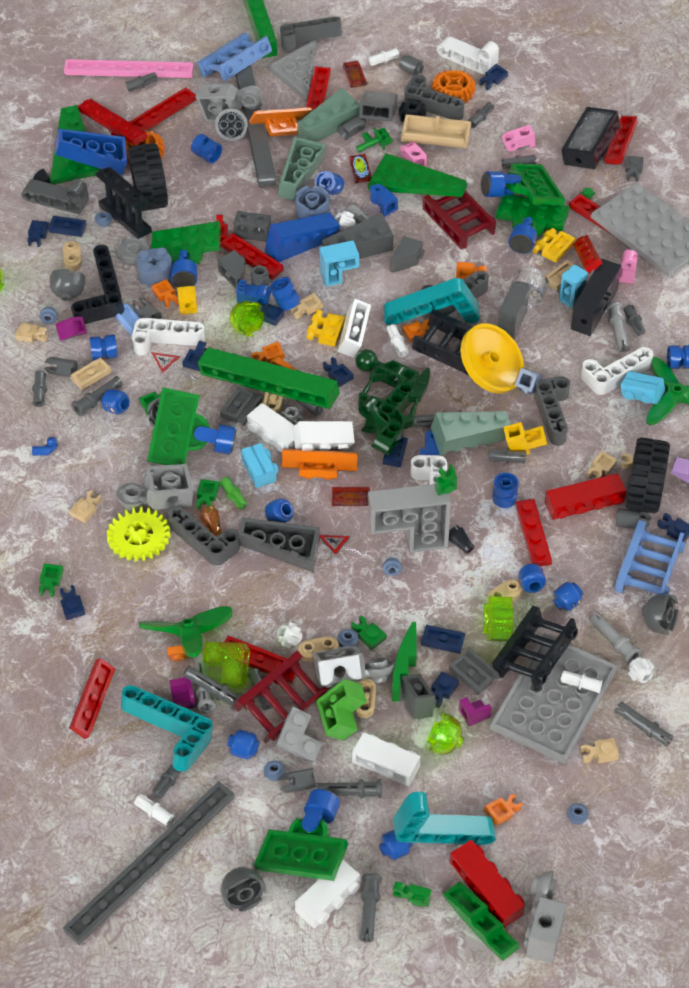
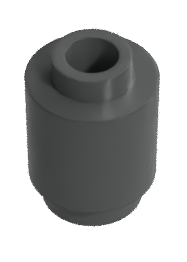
[399,55,424,75]
[251,265,269,287]

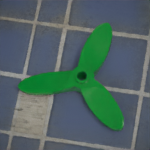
[646,357,689,425]
[138,606,233,658]

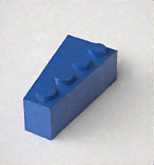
[55,129,127,175]
[264,213,340,262]

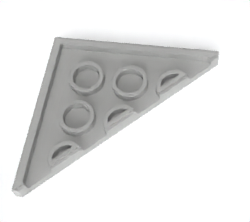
[268,40,317,101]

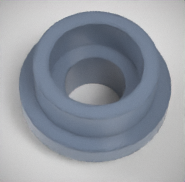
[95,212,112,227]
[39,307,58,324]
[382,557,402,576]
[338,629,358,647]
[264,760,285,781]
[567,803,589,824]

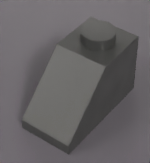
[391,236,425,272]
[217,250,246,290]
[401,674,435,719]

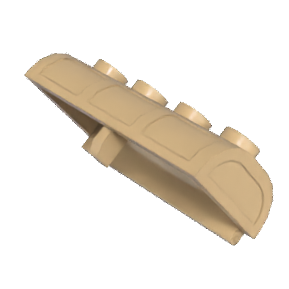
[401,115,471,149]

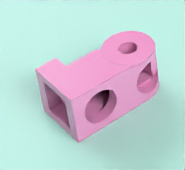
[502,125,536,151]
[400,142,427,167]
[619,250,638,284]

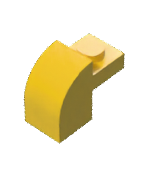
[503,422,548,455]

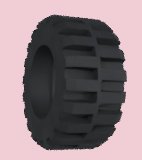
[128,143,168,211]
[625,437,670,514]

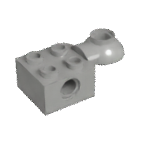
[195,83,263,122]
[116,464,193,510]
[312,645,394,687]
[524,871,567,964]

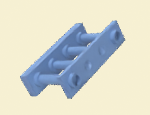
[197,33,272,81]
[615,520,686,594]

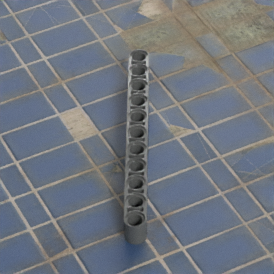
[235,65,276,188]

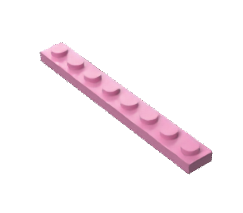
[64,59,194,78]

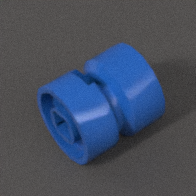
[191,134,222,164]
[315,171,344,195]
[269,277,300,311]
[90,334,118,360]
[667,345,689,369]
[492,472,519,508]

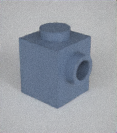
[514,368,543,394]

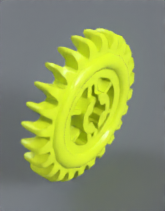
[107,506,171,561]

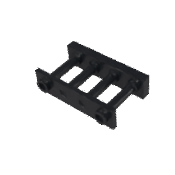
[95,167,152,239]
[412,309,473,375]
[492,605,578,691]

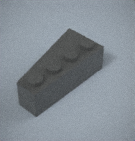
[322,212,394,259]
[239,517,320,573]

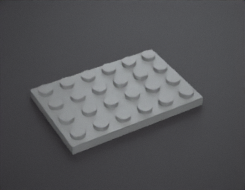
[591,182,689,277]
[490,633,618,764]

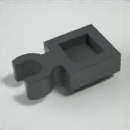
[625,156,644,182]

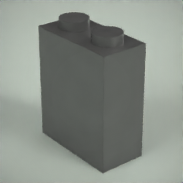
[359,91,398,122]
[498,282,530,340]

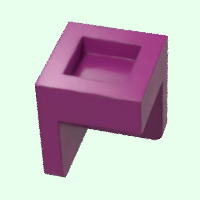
[55,316,87,341]
[169,677,195,709]
[459,697,492,727]

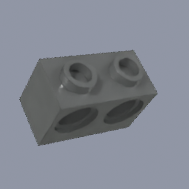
[233,211,271,242]

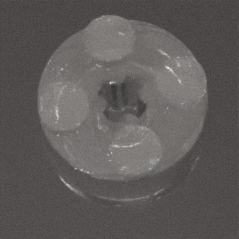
[508,267,549,308]

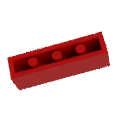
[544,473,626,520]
[450,840,525,928]

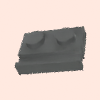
[220,387,262,426]
[449,648,499,695]

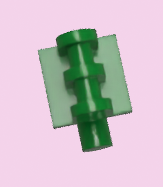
[356,128,393,153]

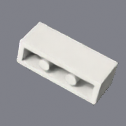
[337,299,371,358]
[247,403,295,452]
[293,421,355,451]
[352,732,421,787]
[295,860,360,929]

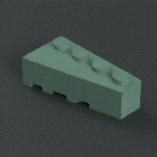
[297,88,360,142]
[278,137,327,200]
[431,411,511,456]

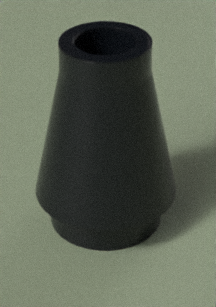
[448,525,475,554]

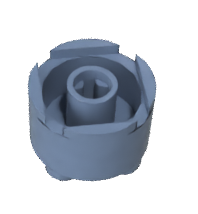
[295,186,330,219]
[136,248,172,288]

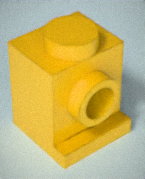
[177,286,198,315]

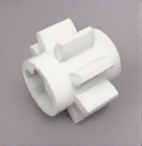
[335,211,356,231]
[277,622,302,649]
[628,657,654,683]

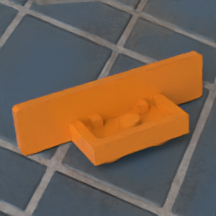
[249,107,312,137]
[282,449,358,480]

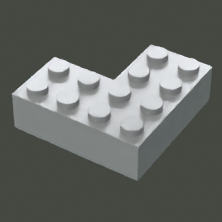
[368,483,451,553]

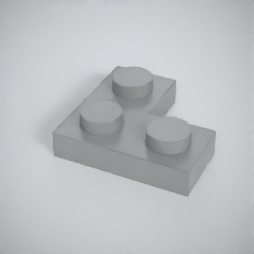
[275,706,322,763]

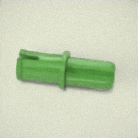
[220,477,247,510]

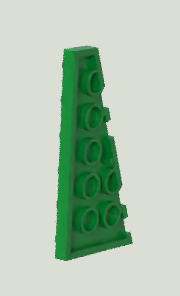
[50,105,99,185]
[367,153,468,197]

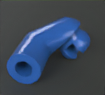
[32,437,58,456]

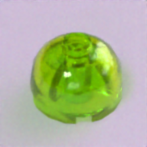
[230,300,264,337]
[426,712,464,755]

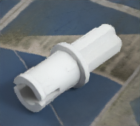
[368,48,399,66]
[387,324,409,357]
[561,671,603,693]
[134,794,174,827]

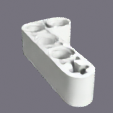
[437,36,499,75]
[132,318,206,355]
[581,347,653,395]
[410,455,447,485]

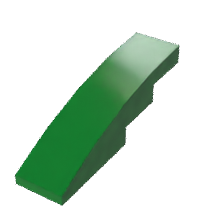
[392,622,417,702]
[443,881,519,961]

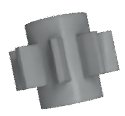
[281,406,303,425]

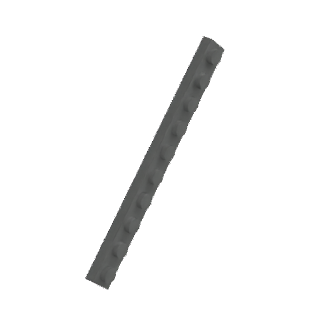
[63,781,235,945]

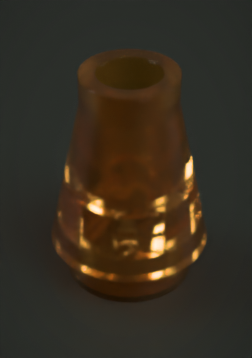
[200,506,222,536]

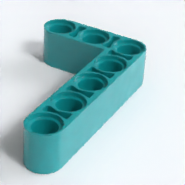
[383,278,480,325]
[121,685,213,772]
[393,791,496,845]

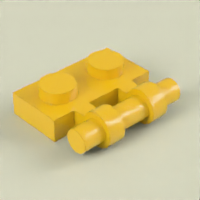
[532,228,576,263]
[306,310,345,347]

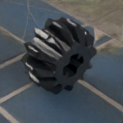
[398,99,426,122]

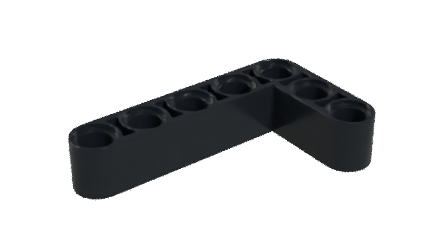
[71,244,124,324]

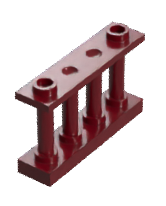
[423,190,496,250]
[233,650,330,743]

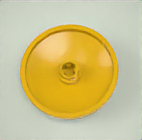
[461,323,524,394]

